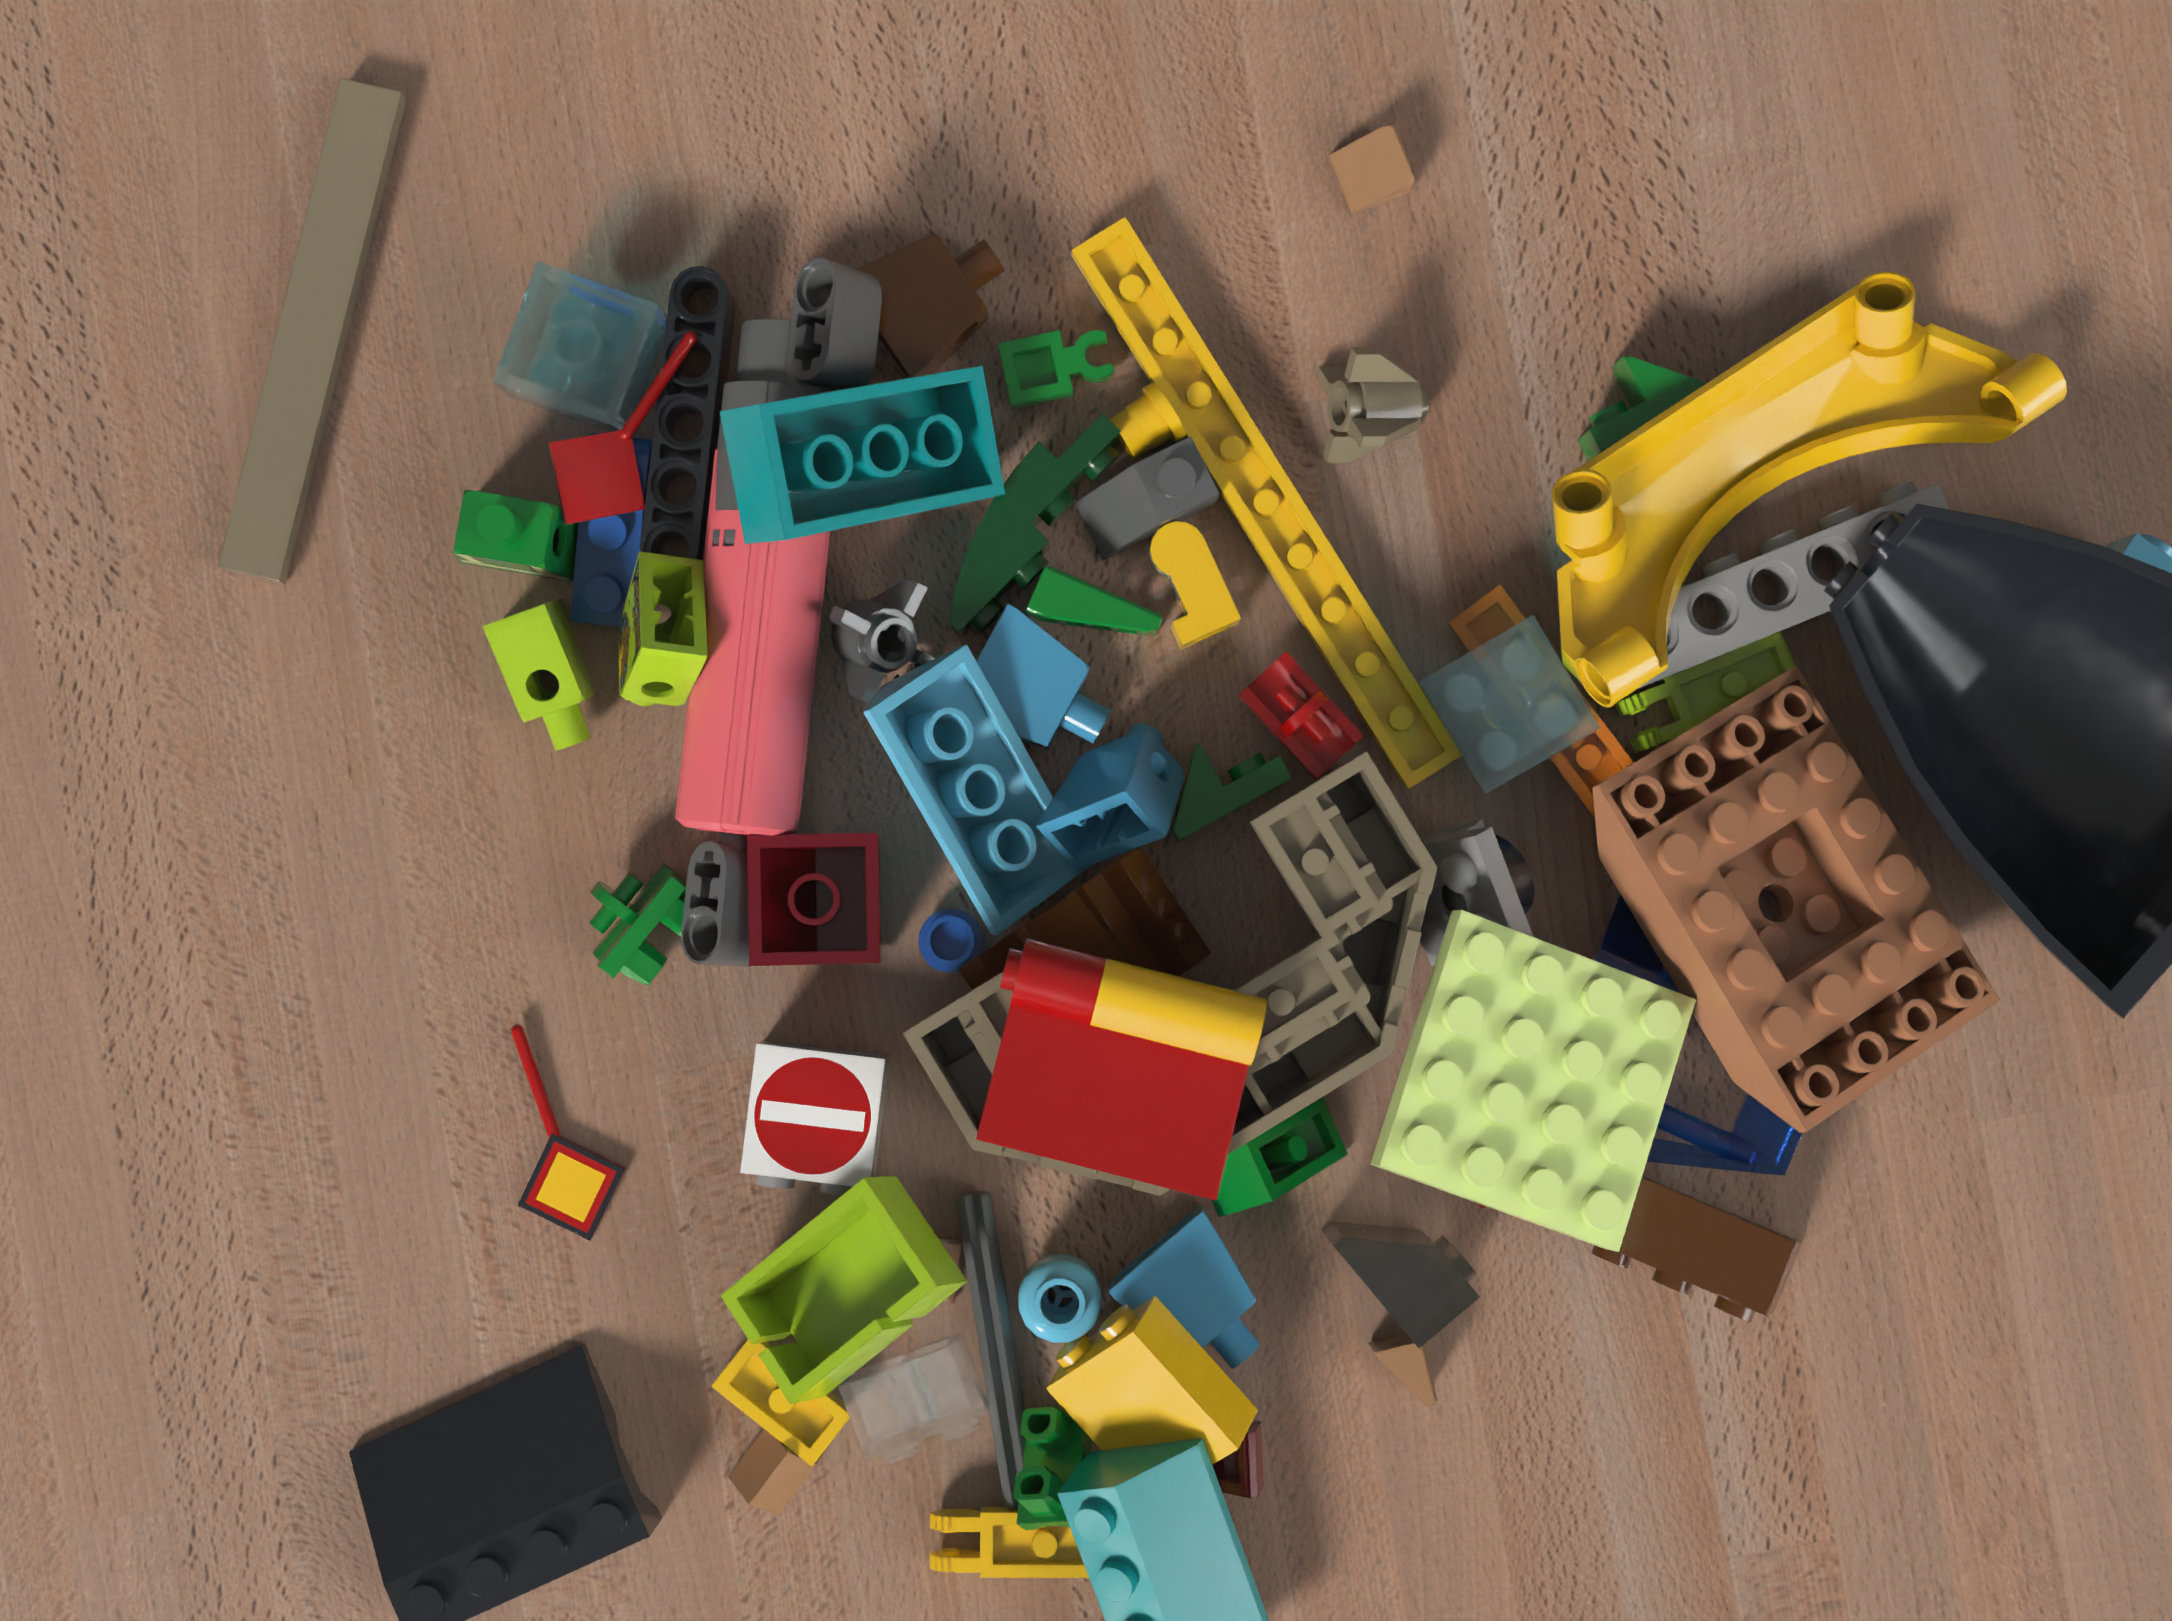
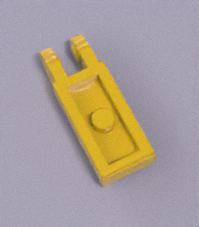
[929,1507,1089,1578]

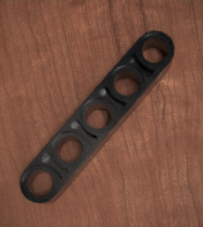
[640,266,736,560]

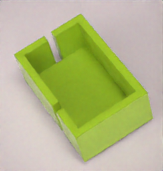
[720,1176,968,1404]

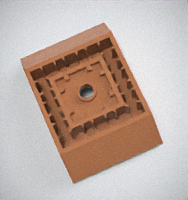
[1593,665,2000,1133]

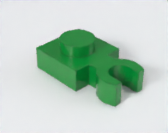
[997,330,1114,410]

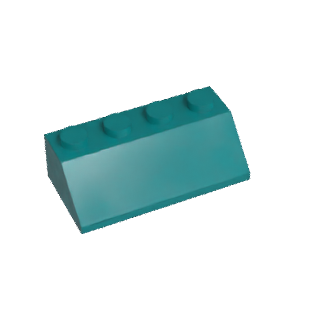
[1057,1438,1269,1621]

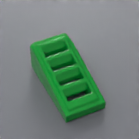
[1025,566,1163,636]

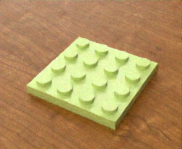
[1370,910,1696,1252]

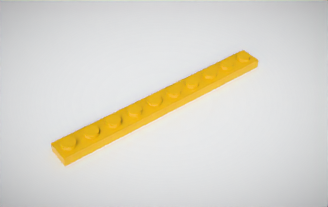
[1071,217,1462,790]

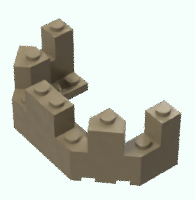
[903,751,1438,1196]

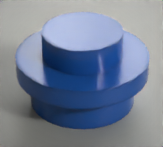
[919,909,982,973]

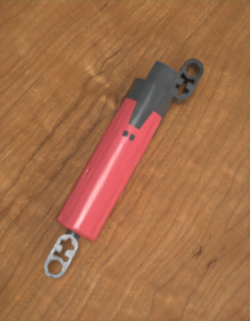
[675,257,882,967]

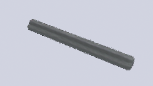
[956,1191,1026,1510]

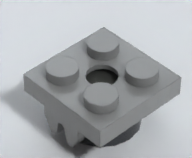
[1419,818,1535,966]

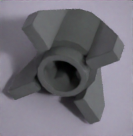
[829,579,935,703]

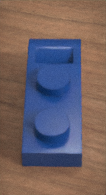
[570,432,653,627]

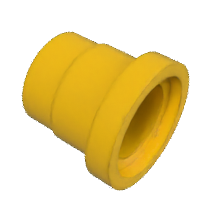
[1109,382,1186,460]

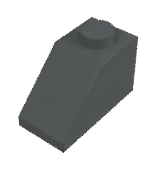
[1075,436,1219,560]

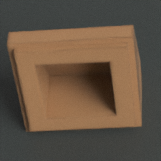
[1328,123,1415,215]
[1368,1331,1438,1407]

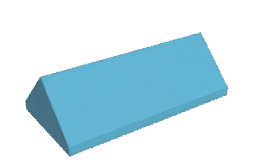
[863,644,1091,935]

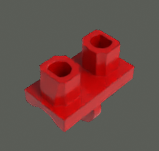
[1238,651,1364,780]

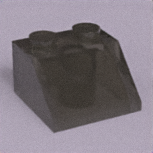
[1322,1221,1480,1348]

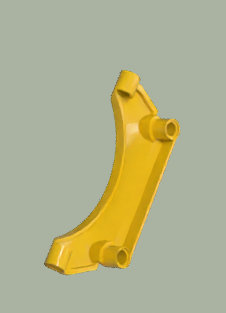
[1551,271,2067,708]

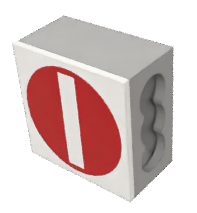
[740,1040,890,1196]

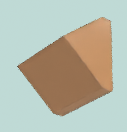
[728,1429,818,1515]

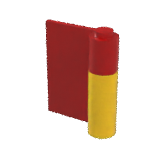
[976,938,1267,1200]

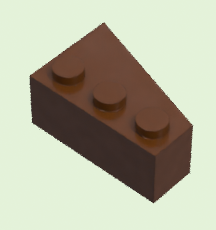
[1591,1176,1802,1322]

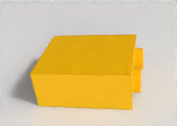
[1046,1296,1258,1464]

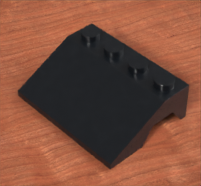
[349,1344,662,1621]

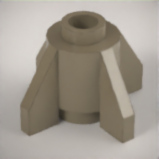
[1316,347,1429,463]

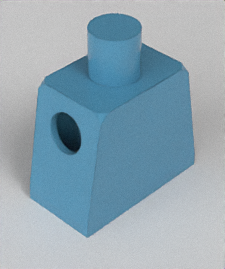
[976,604,1112,749]
[1036,723,1185,870]
[1108,1204,1260,1369]

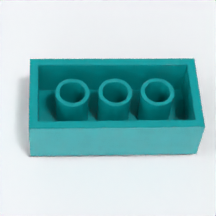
[719,365,1005,544]

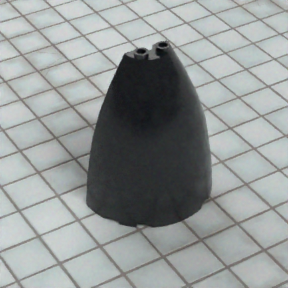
[1824,504,2172,1019]

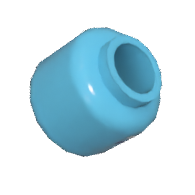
[1018,1254,1102,1343]

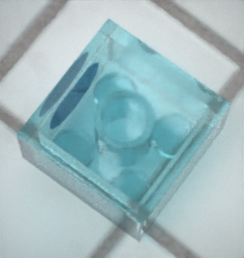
[493,261,667,432]
[1419,615,1600,794]

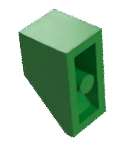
[1211,1097,1348,1217]

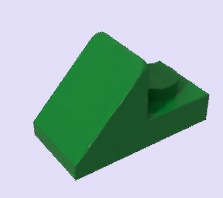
[1578,356,1707,461]
[1171,742,1292,842]

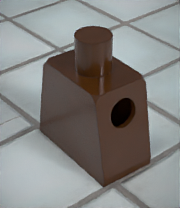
[856,234,1004,378]

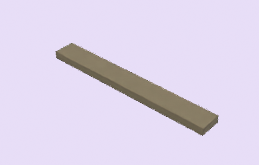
[218,78,407,584]

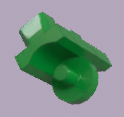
[589,864,686,986]
[1013,1407,1092,1530]

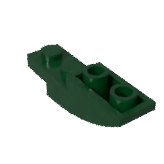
[949,413,1121,638]

